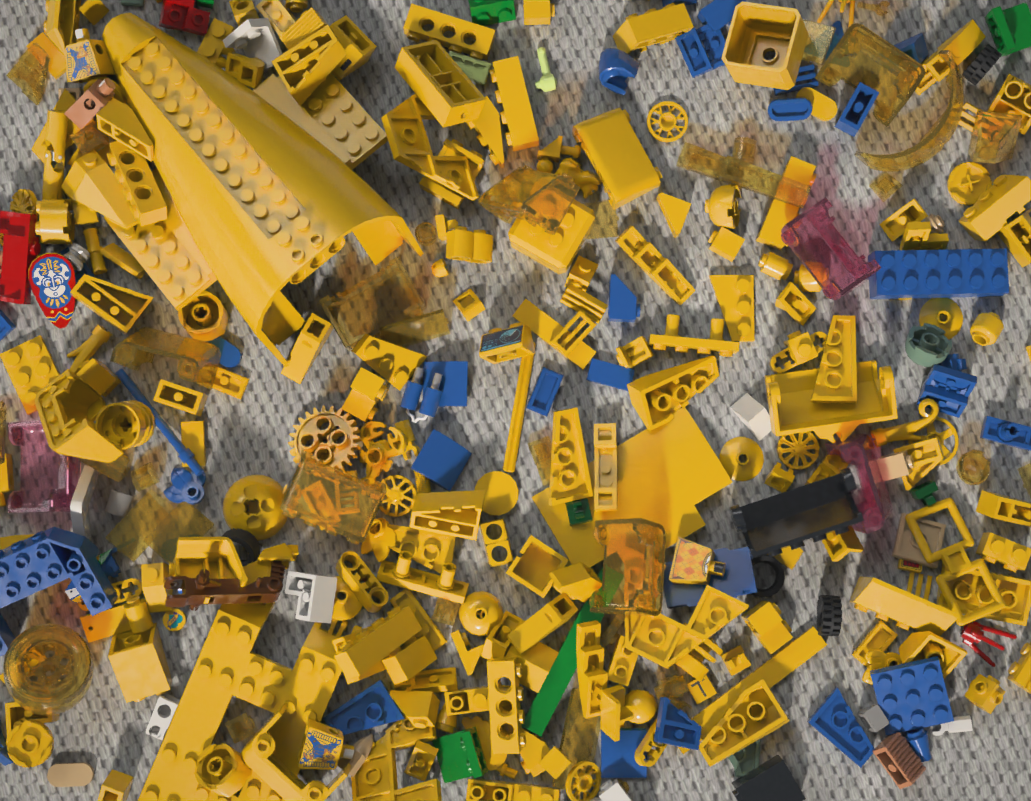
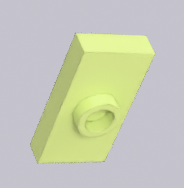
[449,51,492,86]

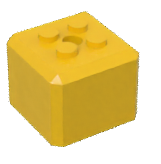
[721,1,808,90]
[508,182,595,274]

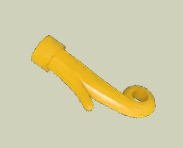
[67,324,113,384]
[871,398,939,448]

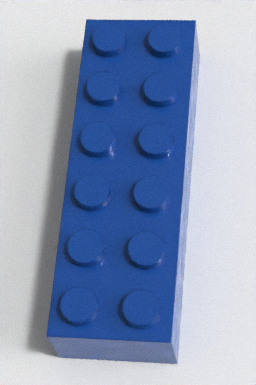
[868,248,1009,299]

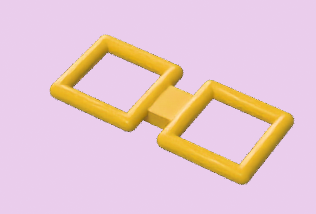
[905,497,1006,626]

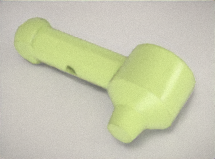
[535,47,557,92]

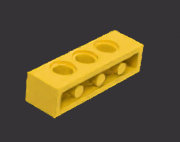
[403,3,495,60]
[107,141,167,227]
[487,657,526,754]

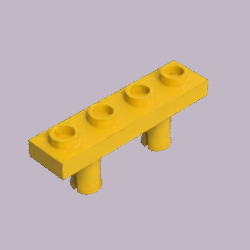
[648,314,740,357]
[376,550,469,604]

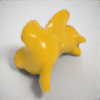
[537,158,601,199]

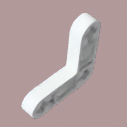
[70,465,99,541]

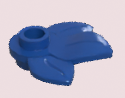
[164,468,206,505]

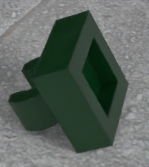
[909,481,939,506]
[565,498,593,526]

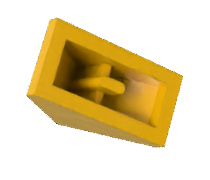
[656,193,691,238]

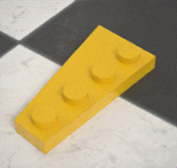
[811,315,857,404]
[549,407,593,506]

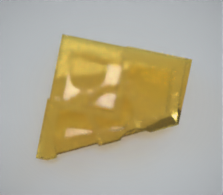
[6,42,51,105]

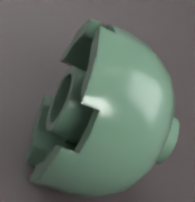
[905,323,952,367]

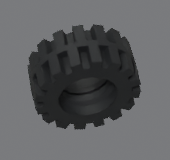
[961,44,1002,86]
[816,595,842,636]

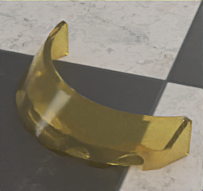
[854,50,964,172]

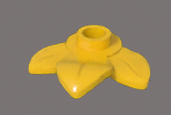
[361,518,397,562]
[862,649,902,684]

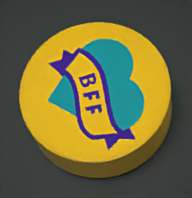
[163,608,187,631]

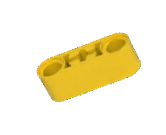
[336,551,389,613]

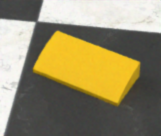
[936,562,1031,626]

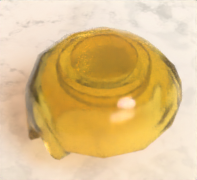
[956,449,990,485]

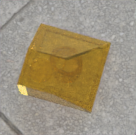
[968,110,1023,164]

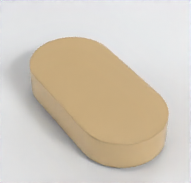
[47,762,94,787]

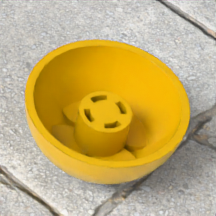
[223,474,289,541]

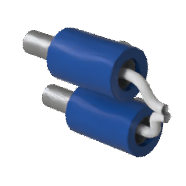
[400,367,442,423]

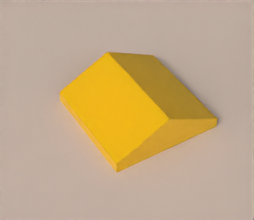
[505,642,559,693]

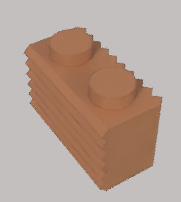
[872,732,926,789]

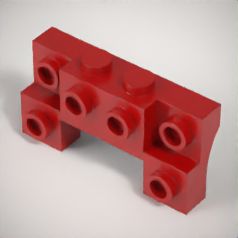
[159,0,211,36]
[0,210,41,304]

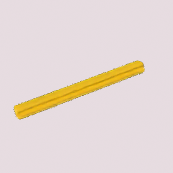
[503,342,536,473]

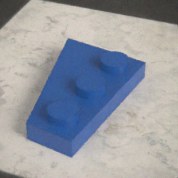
[323,680,406,736]
[807,687,874,768]

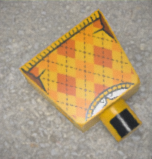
[669,537,726,585]

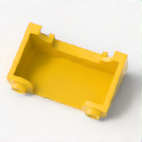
[572,107,662,210]
[35,369,124,463]

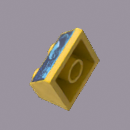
[479,323,535,364]

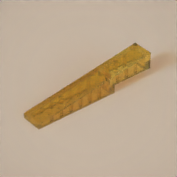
[677,142,811,208]

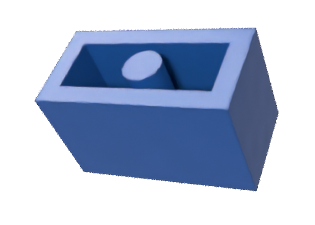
[834,82,879,137]

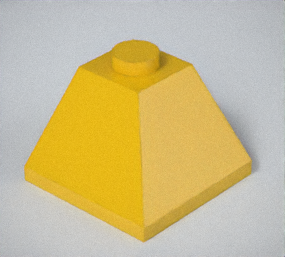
[898,631,967,679]

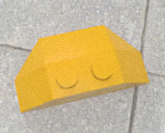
[44,0,81,56]

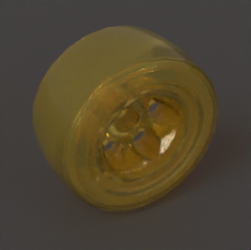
[3,623,94,716]

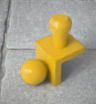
[536,135,581,175]

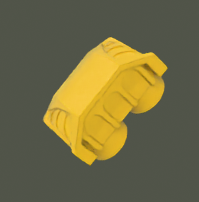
[986,73,1031,135]

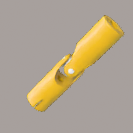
[42,109,68,199]

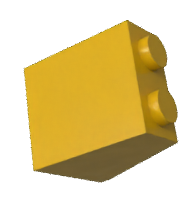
[108,623,172,703]

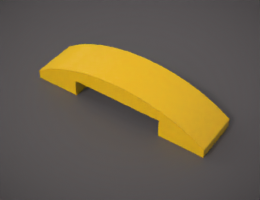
[594,423,618,511]

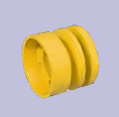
[95,400,155,450]
[675,622,723,683]

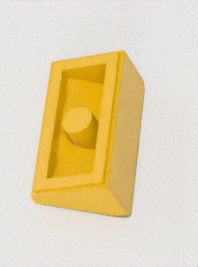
[100,243,146,279]

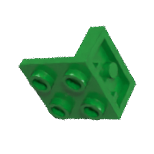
[985,3,1031,57]
[433,727,488,783]

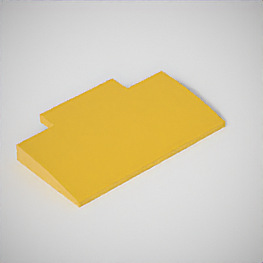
[531,407,732,567]

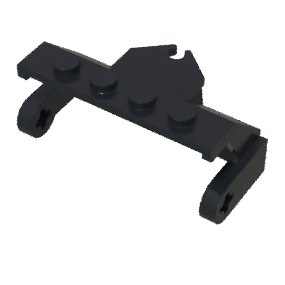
[730,467,864,559]

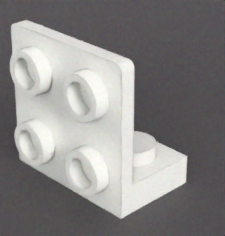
[223,18,283,75]

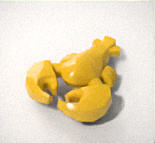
[359,421,408,489]

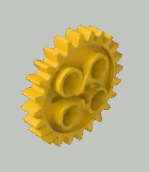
[288,405,362,478]

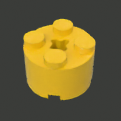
[35,199,75,244]
[178,291,228,341]
[195,743,252,798]

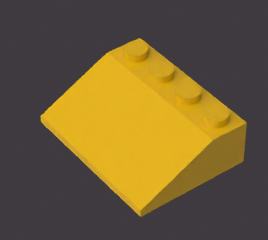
[850,576,960,636]

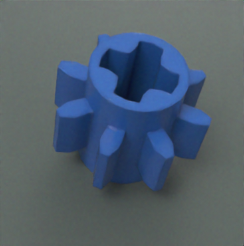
[939,354,967,372]

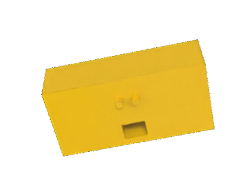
[394,40,486,128]

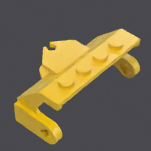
[764,360,898,443]

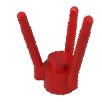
[960,621,1017,667]

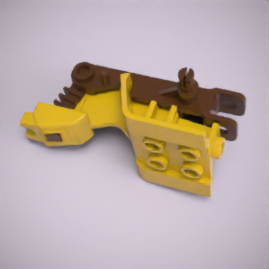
[164,537,299,611]

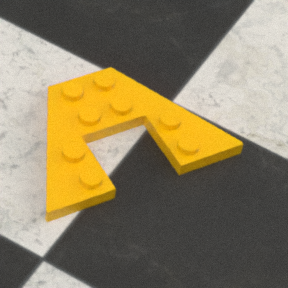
[381,94,479,201]
[624,546,749,669]
[351,716,442,801]

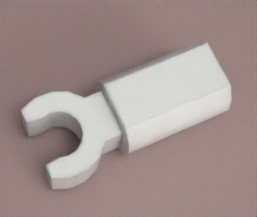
[932,715,972,736]

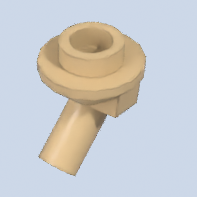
[925,214,945,234]

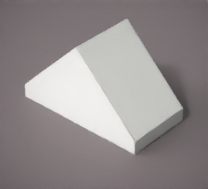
[730,393,771,441]

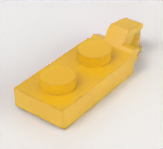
[394,667,458,693]

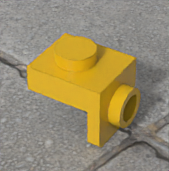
[564,255,599,292]
[784,330,818,366]
[616,336,654,368]

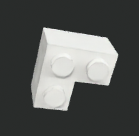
[285,571,337,623]

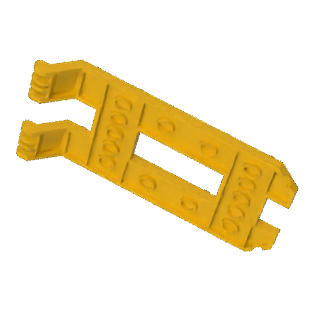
[138,601,362,801]

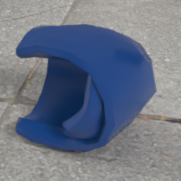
[598,48,640,95]

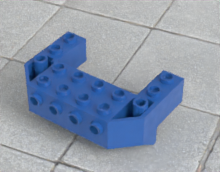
[0,526,118,657]

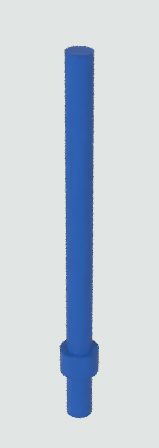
[115,369,204,476]

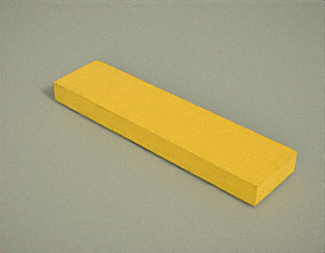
[512,299,596,370]

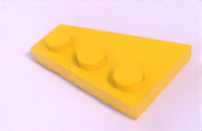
[31,89,97,163]
[709,275,755,342]
[352,334,427,391]
[389,524,456,574]

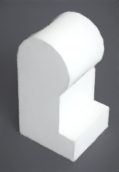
[146,693,181,741]

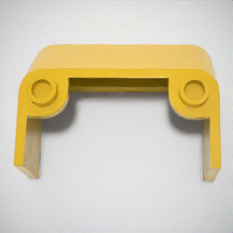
[241,703,352,801]

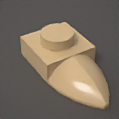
[337,733,373,777]

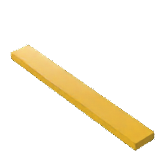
[677,626,827,754]

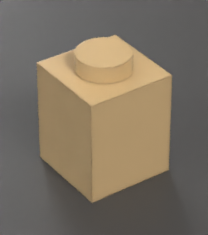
[877,450,915,481]

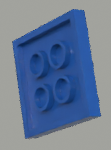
[870,656,954,735]

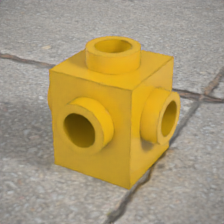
[964,674,1005,715]

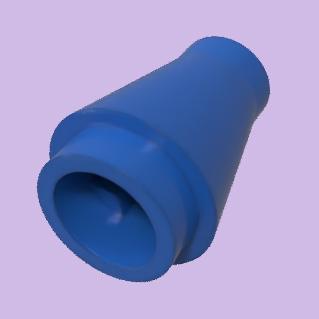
[906,728,932,762]

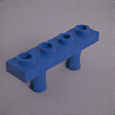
[980,416,1031,451]

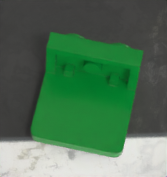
[468,0,516,26]

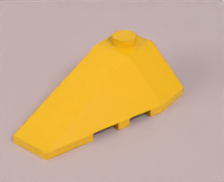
[627,355,719,431]
[699,679,790,767]

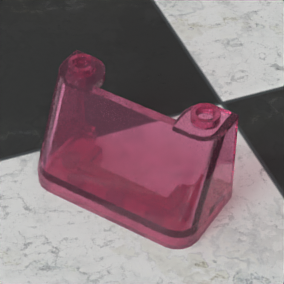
[781,197,881,300]
[7,420,81,513]
[825,433,893,534]

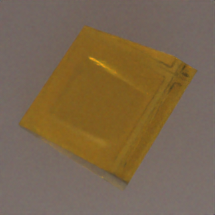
[869,172,903,202]

